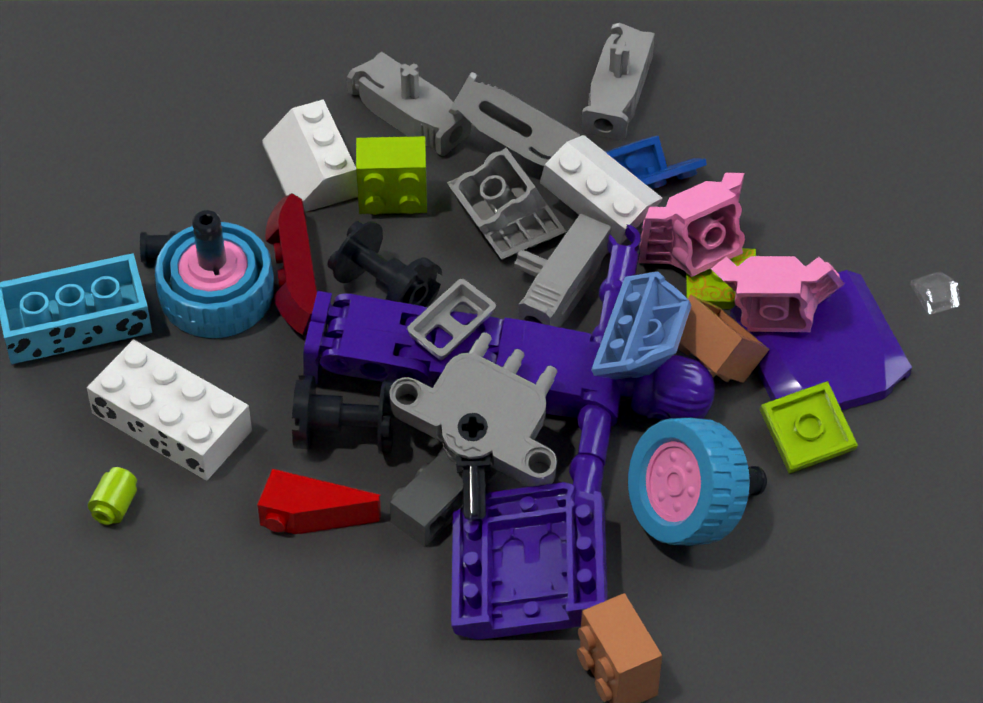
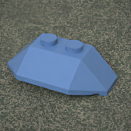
[591,272,691,379]

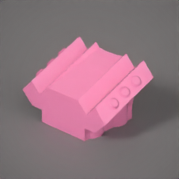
[638,173,745,277]
[711,256,845,332]

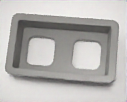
[407,279,496,360]

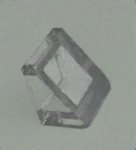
[910,271,960,314]

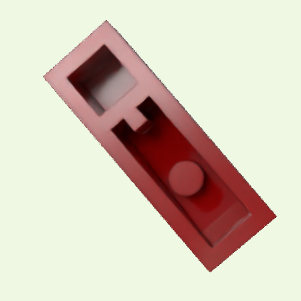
[257,469,381,534]

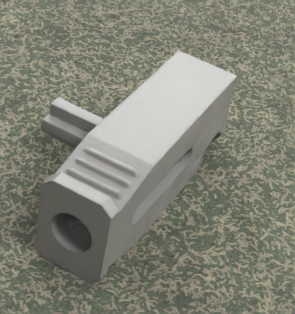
[581,23,655,140]
[347,51,472,156]
[449,72,580,166]
[514,213,612,327]

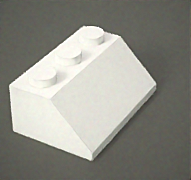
[262,99,358,212]
[540,135,663,245]

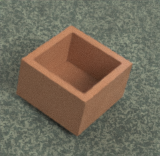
[678,295,769,383]
[577,593,662,703]

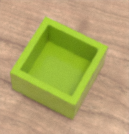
[356,136,427,215]

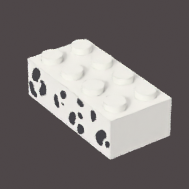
[87,339,252,481]

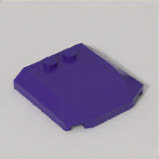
[730,270,912,410]
[451,482,608,640]

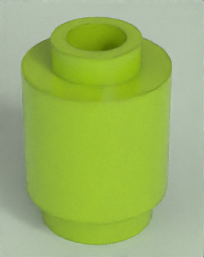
[88,467,137,525]

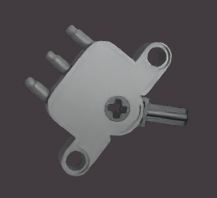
[390,332,557,521]

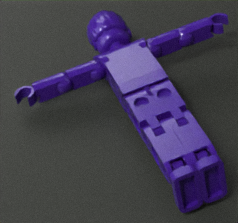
[303,224,715,495]

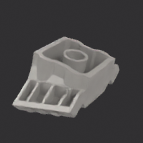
[447,148,566,259]

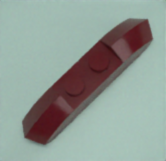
[265,193,317,335]

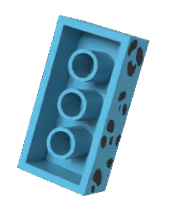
[0,253,152,364]

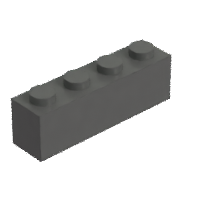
[390,429,501,547]

